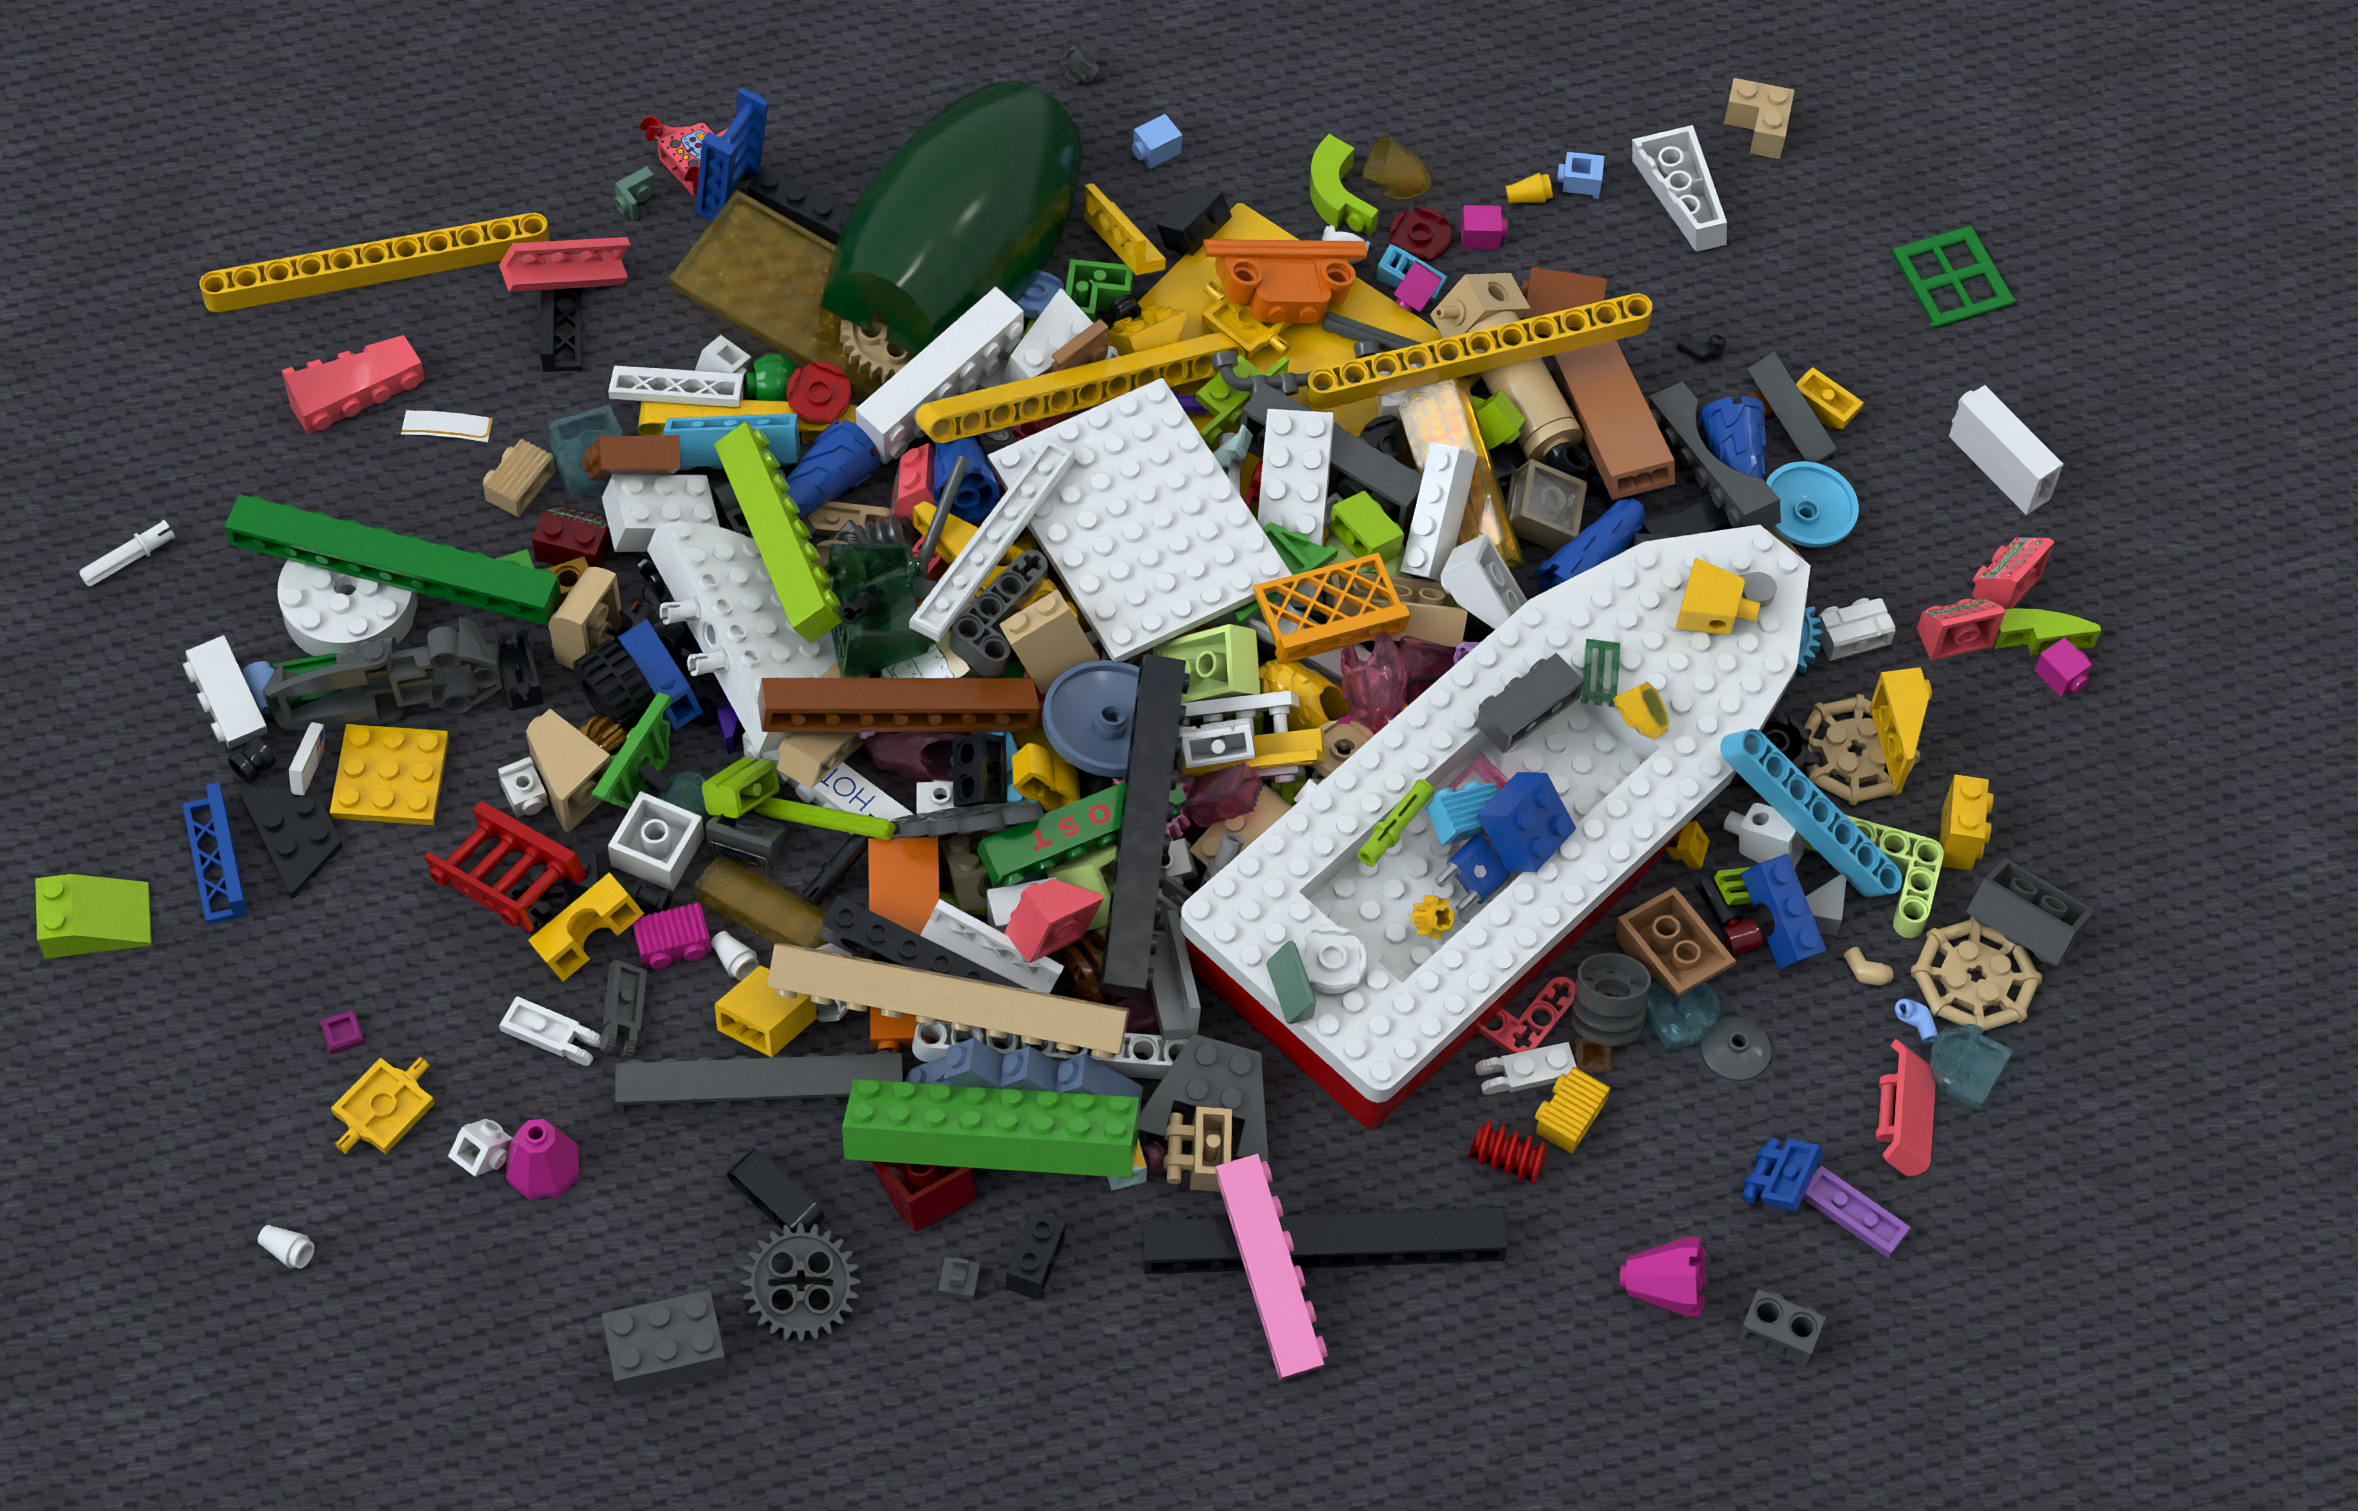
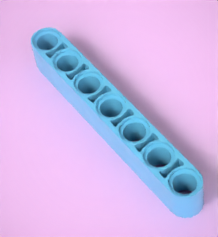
[1720,728,1902,898]

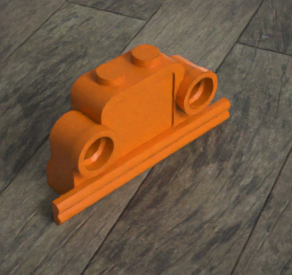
[1203,239,1367,324]

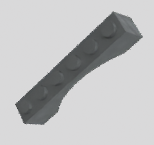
[1649,381,1781,529]

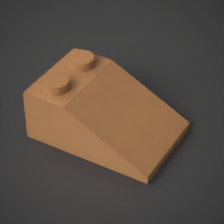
[1615,886,1736,997]

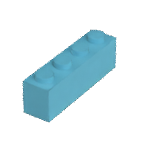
[663,413,801,470]

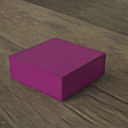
[320,1010,365,1055]

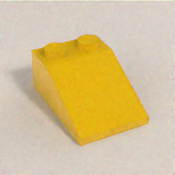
[1869,667,1932,794]

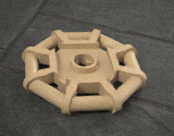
[1804,694,1920,806]
[1911,916,2042,1035]

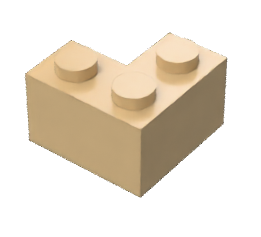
[1724,78,1794,159]

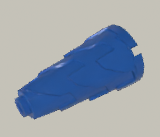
[1699,396,1766,480]
[785,419,881,519]
[932,435,1000,523]
[1534,498,1646,592]

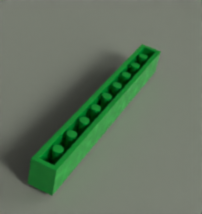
[224,494,561,626]

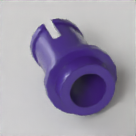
[1173,392,1207,415]

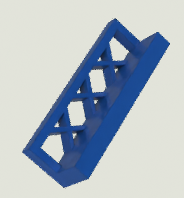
[182,782,248,925]

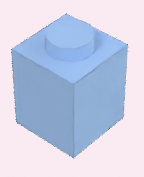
[1132,114,1182,169]

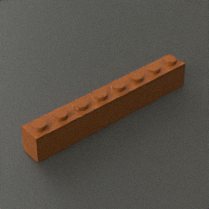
[758,677,1039,732]

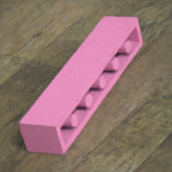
[1214,1153,1328,1380]

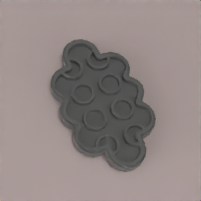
[890,801,1044,837]

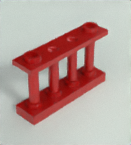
[424,801,586,933]

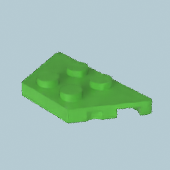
[1233,522,1338,626]
[592,692,671,809]

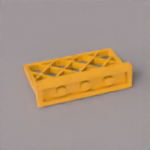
[1253,553,1410,664]

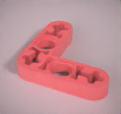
[1479,977,1576,1054]

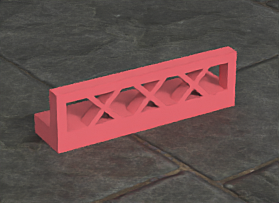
[499,237,630,292]

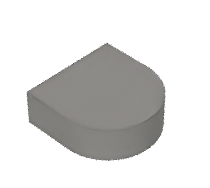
[1739,572,1777,607]

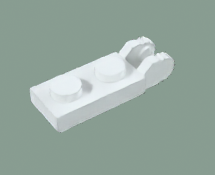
[499,997,601,1066]
[1475,1042,1577,1095]

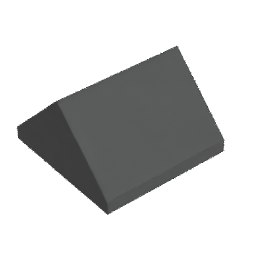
[706,812,792,871]

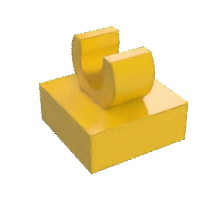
[1666,821,1710,869]

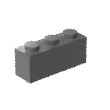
[1476,653,1584,754]

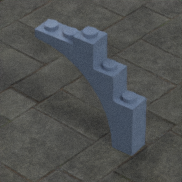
[906,1038,1143,1112]

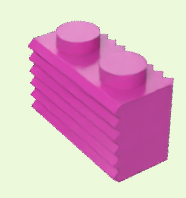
[632,902,712,969]

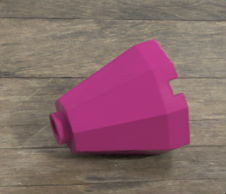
[506,1119,580,1200]
[1620,1237,1706,1316]

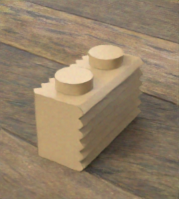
[483,439,556,517]

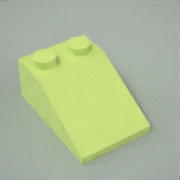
[1153,624,1260,703]

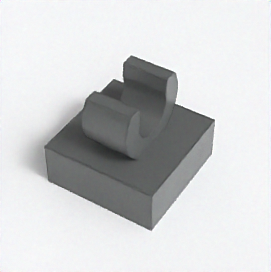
[938,1257,981,1301]

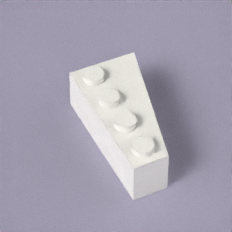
[1632,125,1727,252]

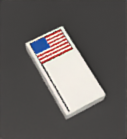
[289,722,326,795]

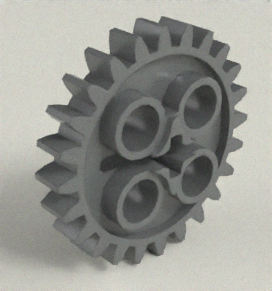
[741,1223,860,1343]

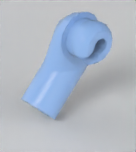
[1894,999,1939,1043]

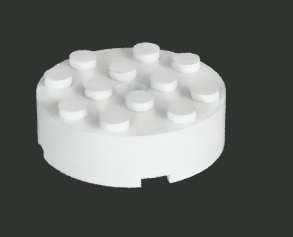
[277,560,418,656]

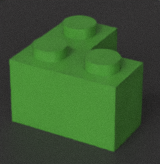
[1065,259,1133,323]

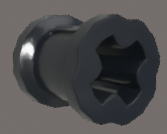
[630,879,673,914]

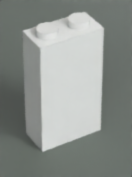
[1949,385,2063,515]

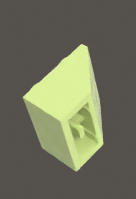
[1046,844,1117,931]

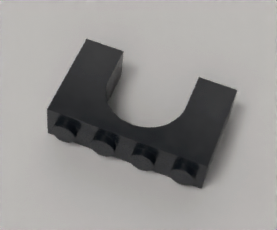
[1586,445,1730,538]

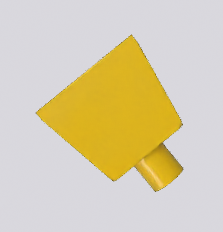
[1675,558,1761,635]

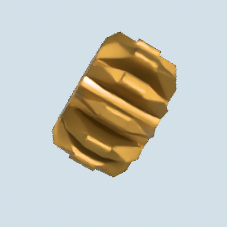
[578,713,628,759]

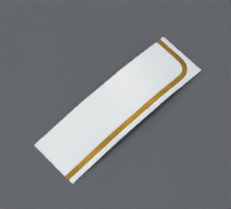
[401,410,493,442]

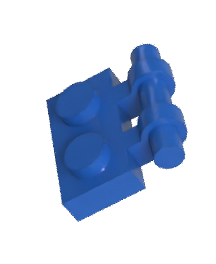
[1741,1137,1823,1211]

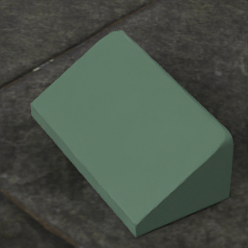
[1266,940,1316,1024]

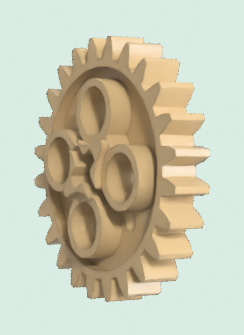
[839,313,916,384]

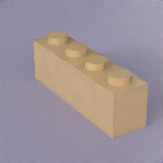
[776,732,872,789]

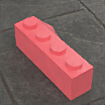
[281,335,425,434]

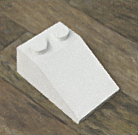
[1440,533,1527,629]

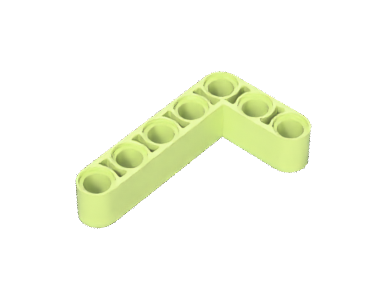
[1804,815,1944,938]

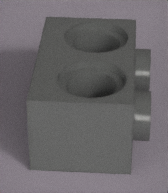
[1738,1289,1826,1367]

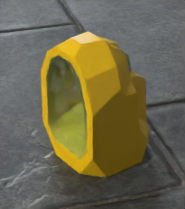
[1613,681,1669,739]

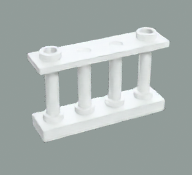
[1176,690,1305,794]

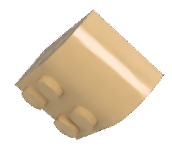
[548,567,622,670]
[1189,781,1292,868]

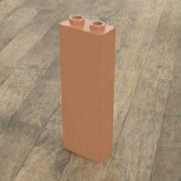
[1553,340,1675,500]

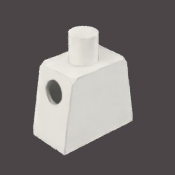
[1724,803,1804,869]

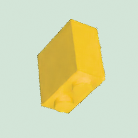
[1940,774,1993,871]
[715,965,817,1057]

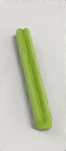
[754,797,896,840]

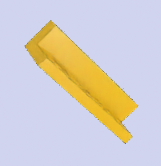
[1084,183,1166,275]
[1182,728,1326,777]

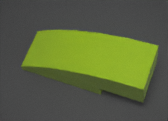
[1994,608,2101,655]

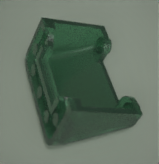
[826,543,935,678]

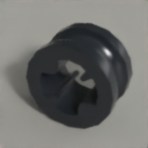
[1109,294,1142,321]

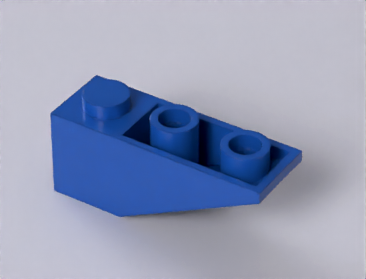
[618,620,703,730]

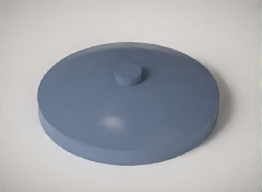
[1042,660,1180,777]

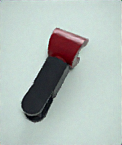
[1698,869,1763,956]

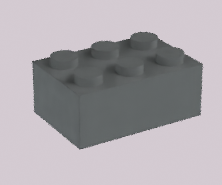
[1966,858,2095,966]
[601,1290,727,1397]

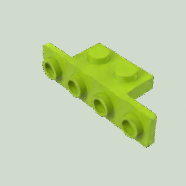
[1195,354,1289,447]

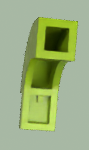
[1309,134,1379,236]

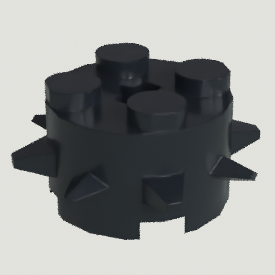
[606,602,694,671]
[1736,711,1820,773]

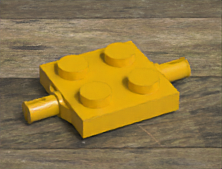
[1202,281,1292,359]
[331,1057,435,1155]

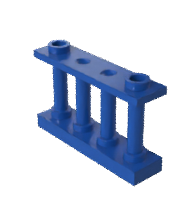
[695,87,769,226]

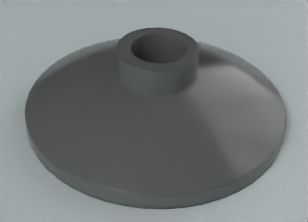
[1701,1017,1771,1081]

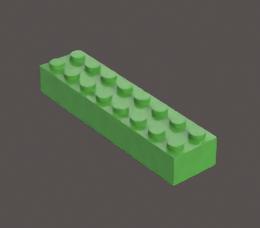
[842,1079,1140,1178]

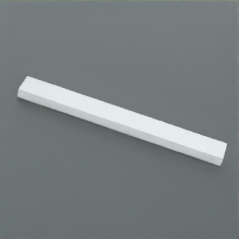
[909,439,1075,642]

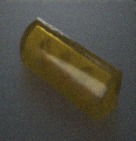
[694,856,829,949]

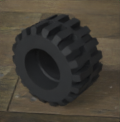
[573,639,654,730]

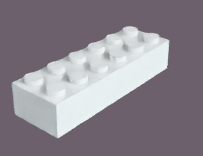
[855,287,1024,465]

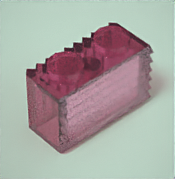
[1183,762,1264,827]

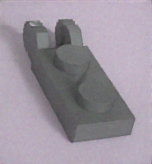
[600,960,647,1060]

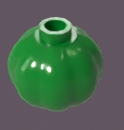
[745,353,796,402]

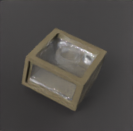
[1505,459,1587,552]

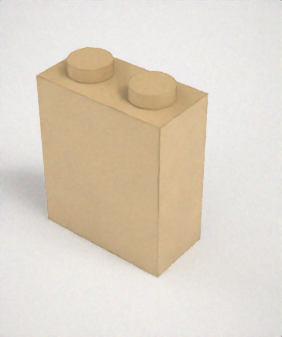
[999,589,1100,695]

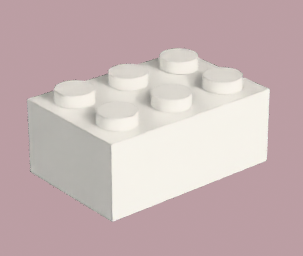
[602,474,720,552]

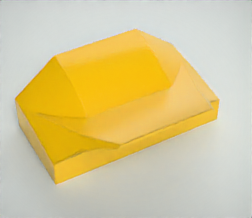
[1796,367,1864,429]

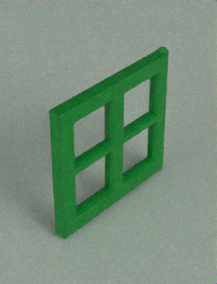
[1891,226,2016,328]

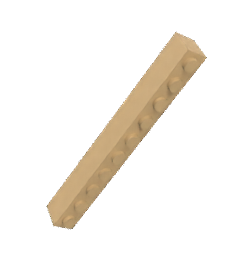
[767,943,1130,1058]

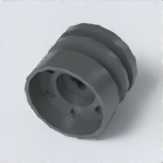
[1571,953,1651,1046]

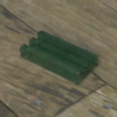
[1581,639,1620,707]

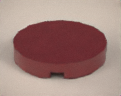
[1389,207,1452,262]

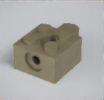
[938,829,1026,912]

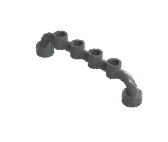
[1210,340,1381,398]

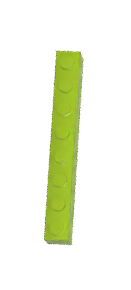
[714,421,843,644]

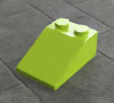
[35,874,152,959]

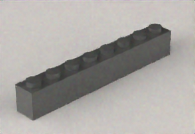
[615,1050,903,1117]

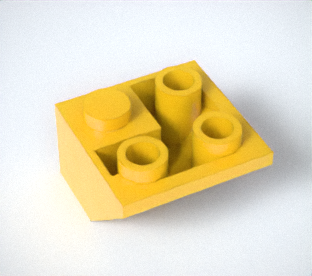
[1105,304,1187,356]

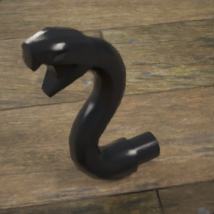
[635,554,668,605]

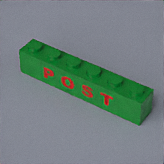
[977,781,1187,887]

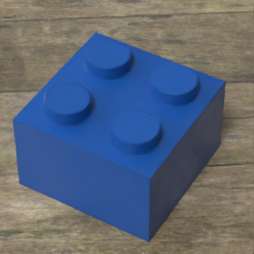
[1477,772,1577,872]

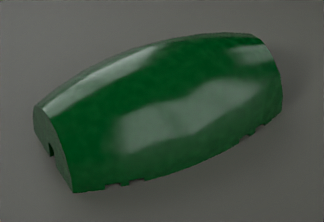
[820,81,1083,356]

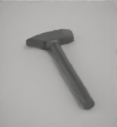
[883,454,970,600]

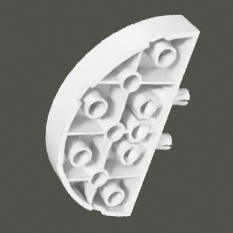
[647,521,844,754]

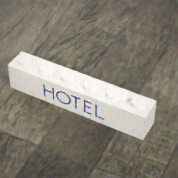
[742,732,925,838]

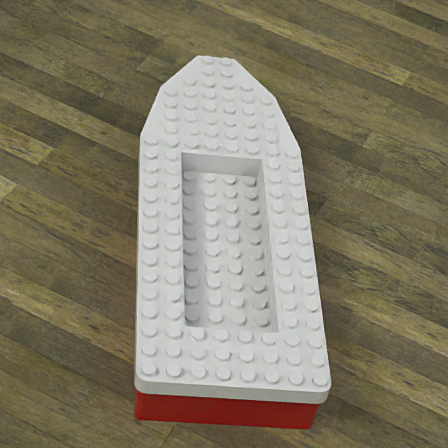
[1180,525,1811,1128]

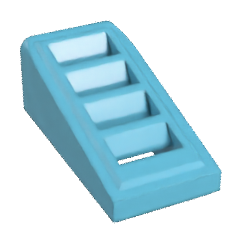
[1376,244,1447,303]

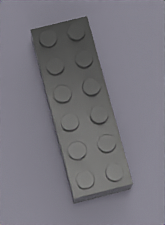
[1241,383,1423,540]

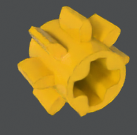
[1410,895,1455,939]

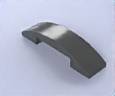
[1748,351,1839,463]

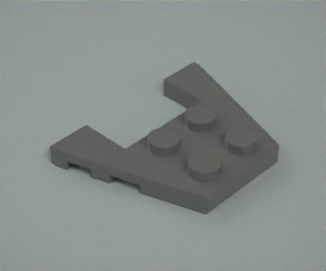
[1140,1034,1269,1163]

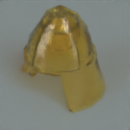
[1361,134,1432,199]

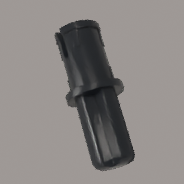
[839,584,884,625]

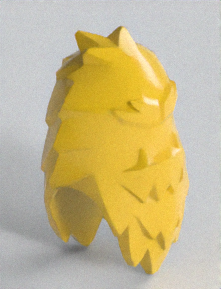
[1259,659,1353,731]

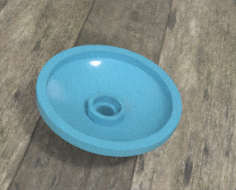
[1766,461,1859,547]

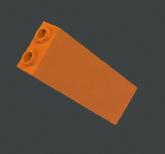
[868,837,940,1053]

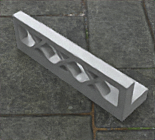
[1149,910,1201,1040]

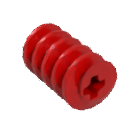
[1467,1119,1547,1186]

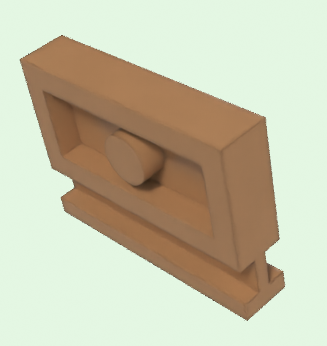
[1051,319,1109,373]

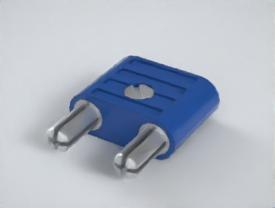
[1435,834,1511,915]

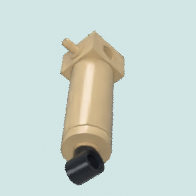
[1430,273,1590,478]

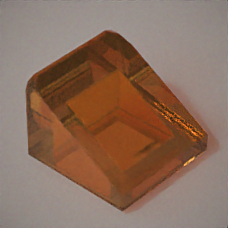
[1572,1035,1612,1072]

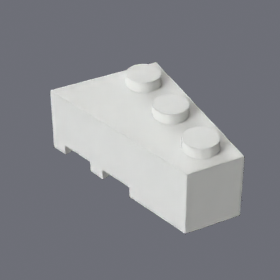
[1003,288,1094,383]
[183,635,267,749]

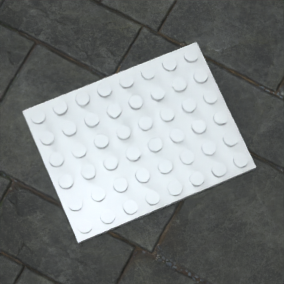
[987,378,1292,662]

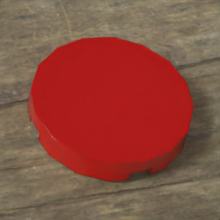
[786,361,852,426]

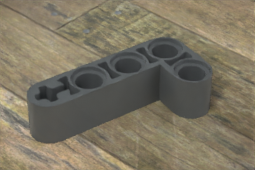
[949,550,1048,678]

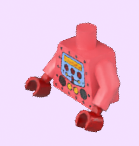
[639,115,728,197]

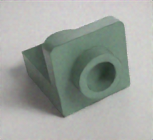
[614,166,655,222]

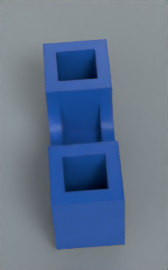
[1741,854,1827,970]

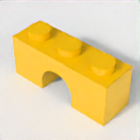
[528,872,644,981]

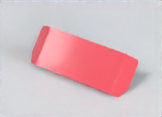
[1875,1039,1936,1177]

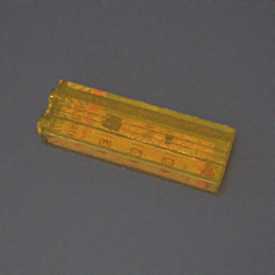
[1398,378,1525,571]

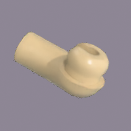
[1844,947,1893,986]

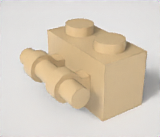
[1164,1106,1232,1192]

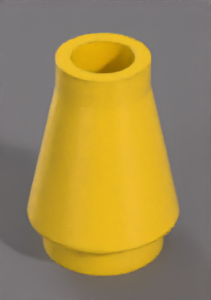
[1505,172,1553,204]

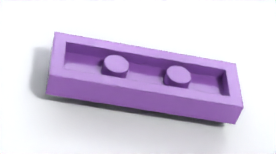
[1803,1166,1911,1259]

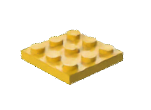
[330,724,449,825]

